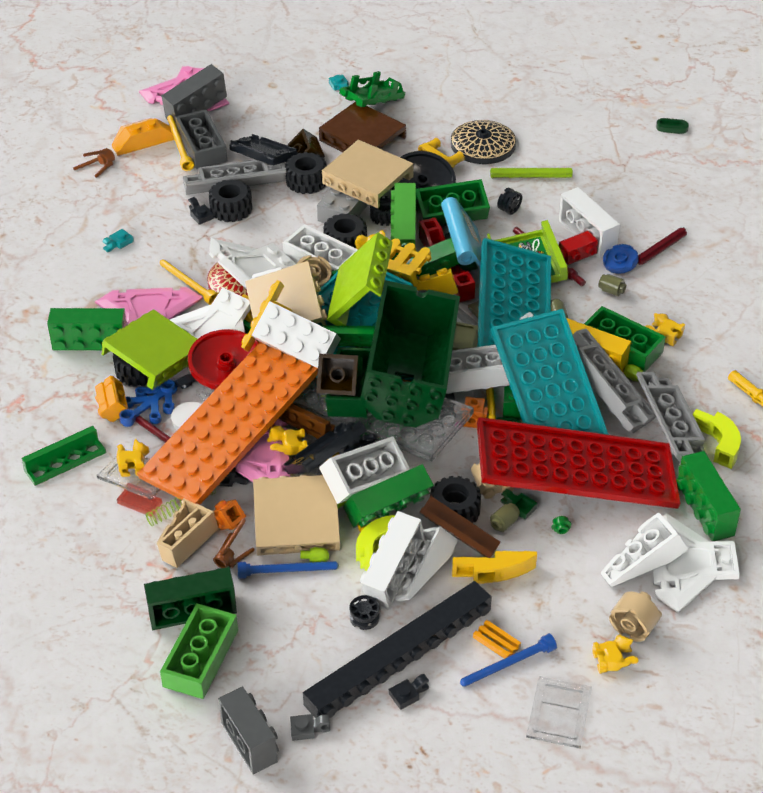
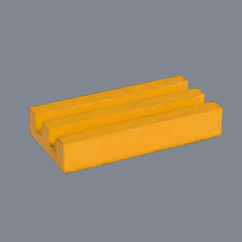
[473,620,521,659]

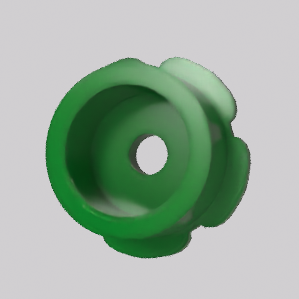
[551,516,572,534]

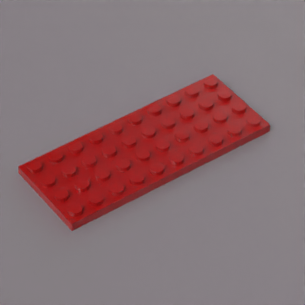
[477,417,681,509]

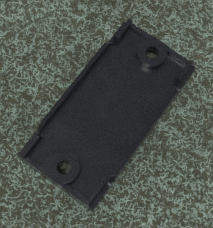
[229,134,298,166]
[284,421,367,474]

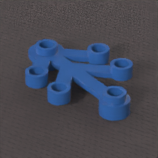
[119,379,177,427]

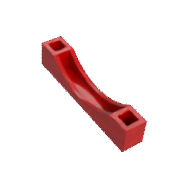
[419,218,476,302]

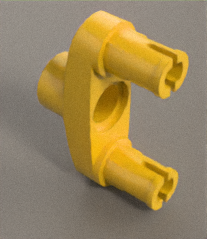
[418,138,464,168]

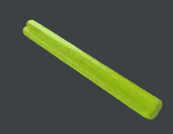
[490,168,573,178]

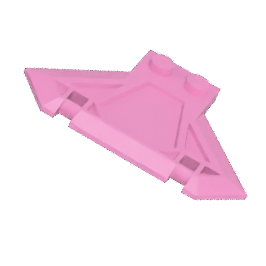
[139,66,229,111]
[95,287,203,325]
[235,419,290,482]

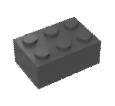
[218,686,279,774]

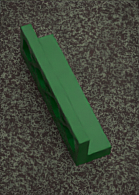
[320,325,375,347]
[21,426,106,486]

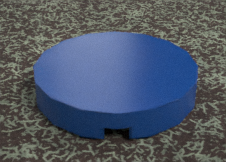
[603,244,638,274]

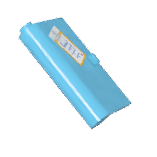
[441,197,482,268]

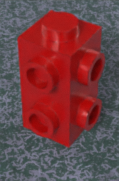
[559,231,598,265]

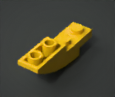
[452,551,537,584]

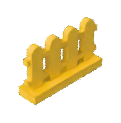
[382,234,432,287]

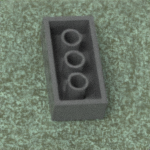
[161,64,227,123]
[175,109,228,169]

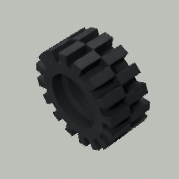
[370,196,394,226]

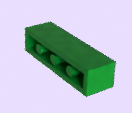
[416,238,460,277]

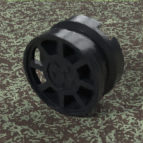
[497,187,523,215]
[349,595,380,630]

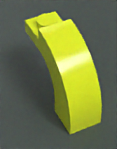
[693,409,741,469]
[356,515,395,571]

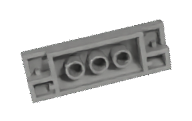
[183,160,286,195]
[573,329,656,434]
[636,372,709,463]

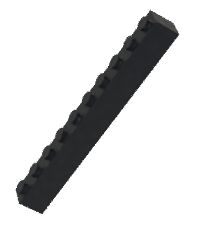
[303,581,492,718]

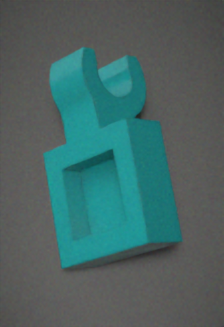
[329,75,349,91]
[102,229,134,252]

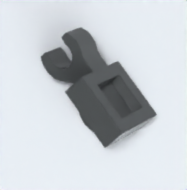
[290,714,330,741]

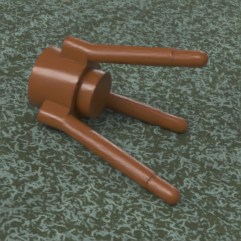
[73,148,115,178]
[213,518,255,568]

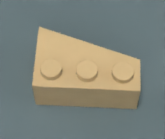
[157,498,219,568]

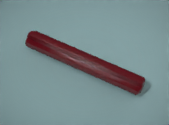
[637,227,687,265]

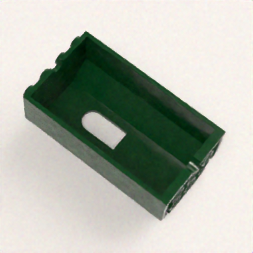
[360,280,460,428]

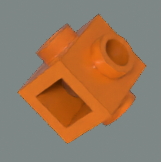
[460,397,488,428]
[213,499,246,530]

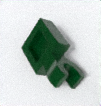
[500,489,538,520]

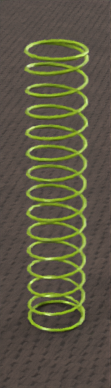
[146,489,216,526]

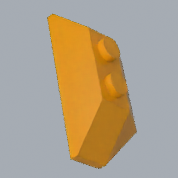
[112,118,175,156]

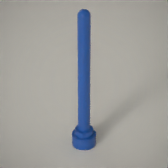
[238,561,339,579]
[460,633,557,687]

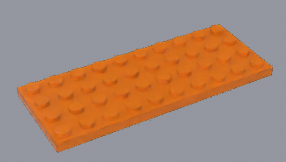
[137,342,318,505]

